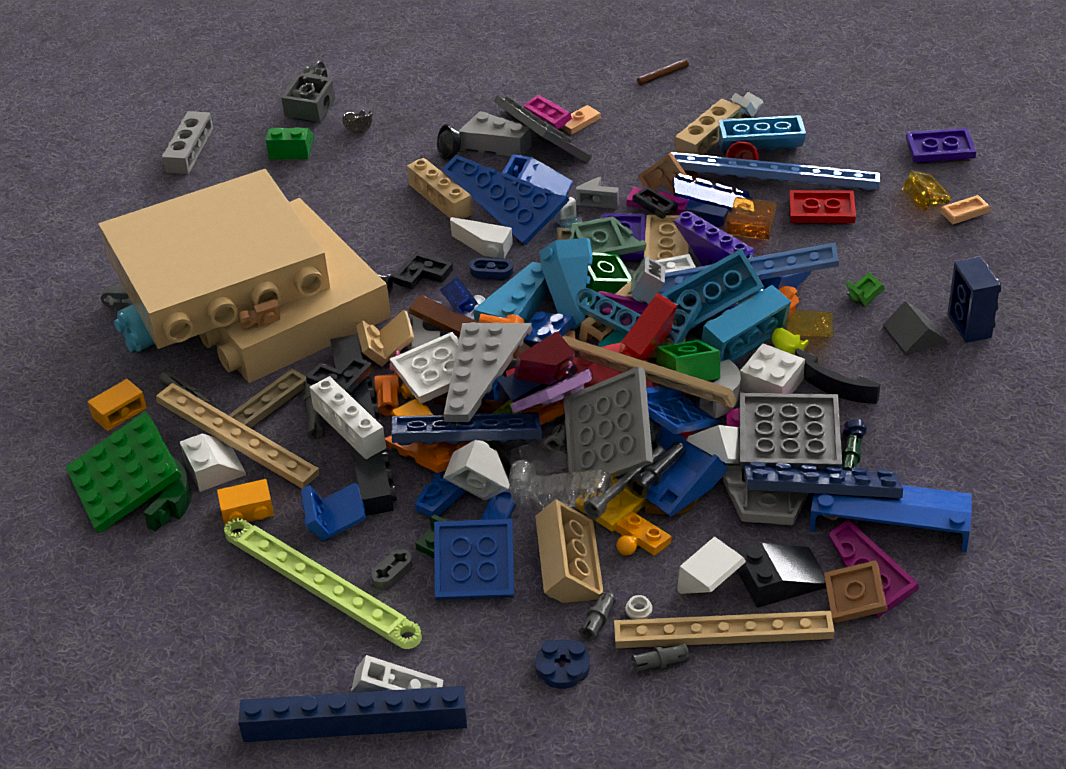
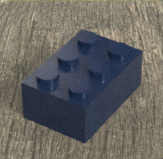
[947,256,1001,343]

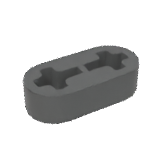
[101,286,133,308]
[371,549,413,590]

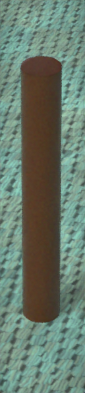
[637,59,689,85]

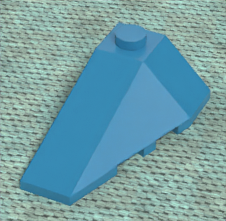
[539,238,593,331]

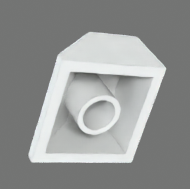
[180,433,246,492]
[443,440,510,500]

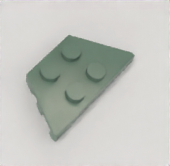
[569,217,647,255]

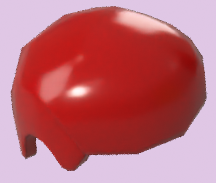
[726,141,759,161]

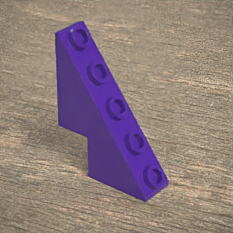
[673,212,755,266]

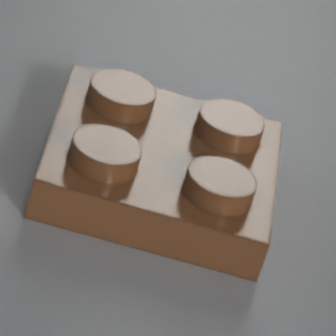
[824,560,887,623]

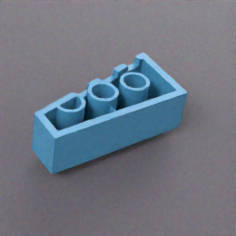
[473,262,550,323]

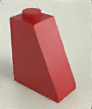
[619,293,677,361]

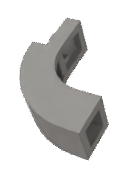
[699,359,741,419]

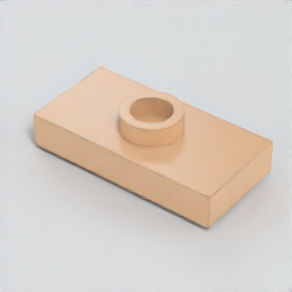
[561,105,601,135]
[941,195,990,224]

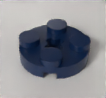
[535,639,590,689]

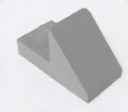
[576,177,619,209]

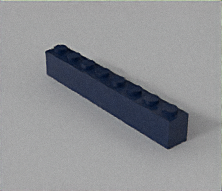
[238,685,467,742]

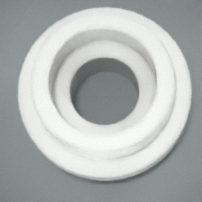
[626,595,652,620]

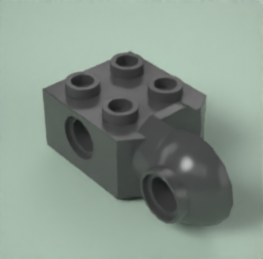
[281,61,335,122]

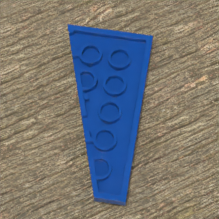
[442,155,570,245]

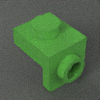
[845,272,885,306]

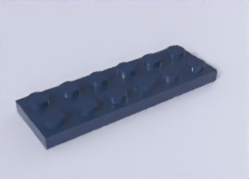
[392,413,541,445]
[743,462,903,498]

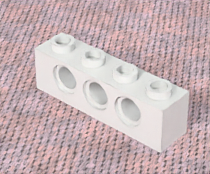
[309,376,386,459]

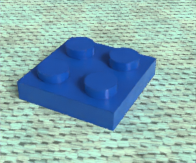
[523,312,576,347]

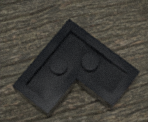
[393,252,453,289]
[306,356,373,394]

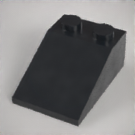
[737,543,827,608]

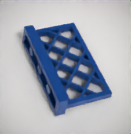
[646,385,720,434]

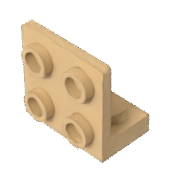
[356,310,414,367]

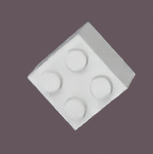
[740,343,805,394]

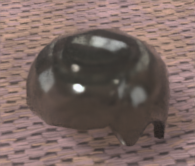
[342,110,373,133]

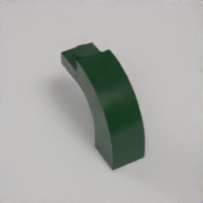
[143,456,191,532]

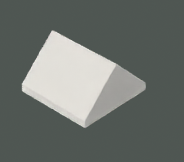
[687,425,740,464]
[677,537,746,594]

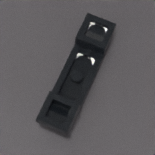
[795,348,881,404]

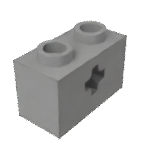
[631,256,665,304]

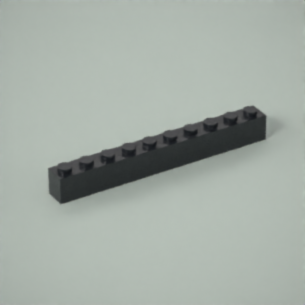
[330,334,397,516]

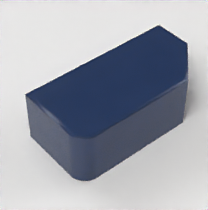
[685,201,728,228]

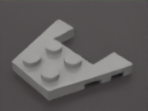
[721,463,810,525]

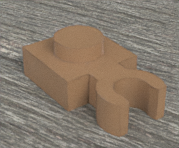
[238,299,280,329]

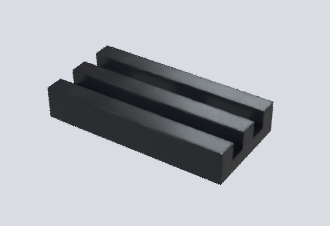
[633,186,678,219]

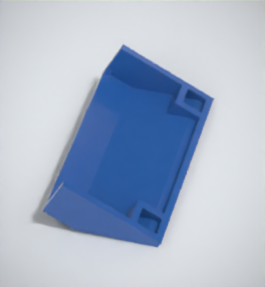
[616,419,728,517]
[810,485,972,552]

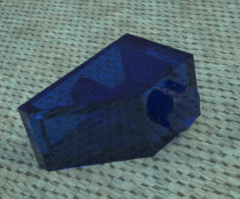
[440,276,478,315]

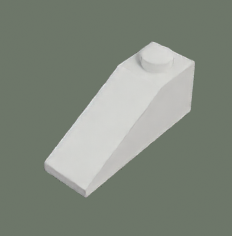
[450,217,513,259]
[351,655,443,693]

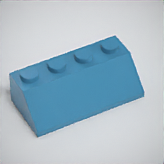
[719,115,806,152]
[661,249,764,330]
[701,285,791,362]

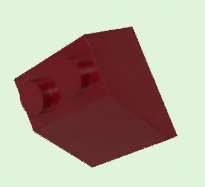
[514,331,575,385]

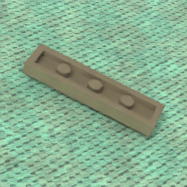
[228,369,306,428]

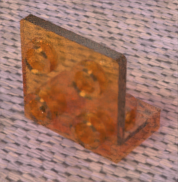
[726,197,777,240]

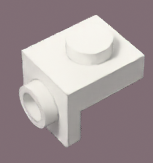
[731,92,763,117]

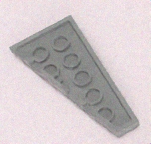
[444,322,532,422]

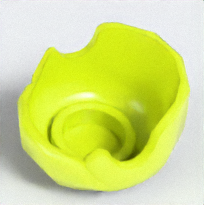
[771,328,809,355]

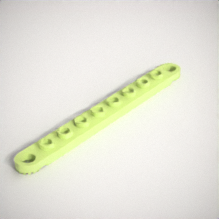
[224,518,422,649]

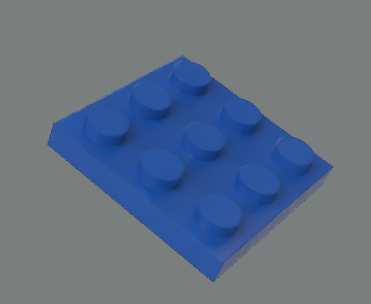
[434,519,514,600]

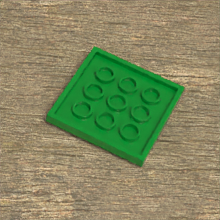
[66,411,182,533]

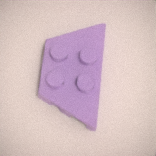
[510,368,593,413]

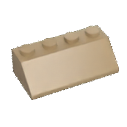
[535,499,604,603]

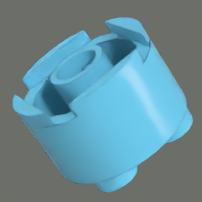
[114,304,155,352]

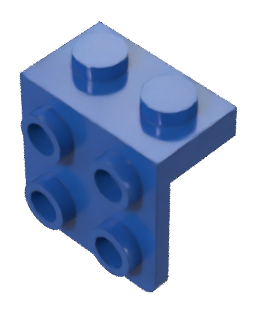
[301,483,366,542]

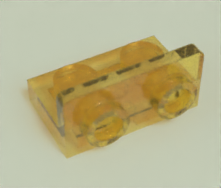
[902,171,952,211]
[786,309,834,337]

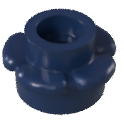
[843,419,867,439]

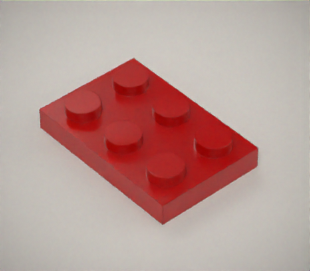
[789,190,856,223]

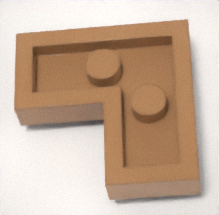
[637,152,695,196]

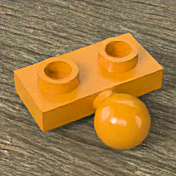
[616,512,672,556]

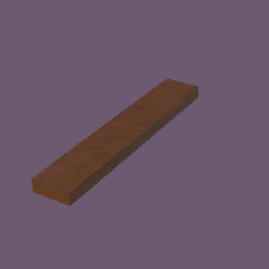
[409,294,531,359]

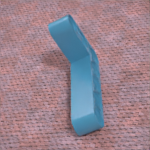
[575,288,701,351]

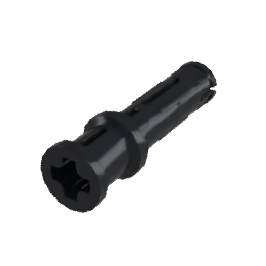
[628,441,686,498]

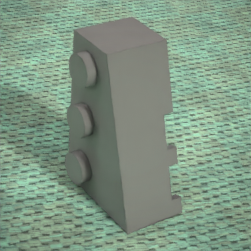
[459,111,532,156]

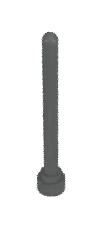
[583,446,665,519]

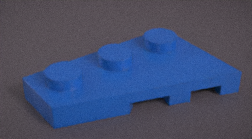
[415,470,466,517]

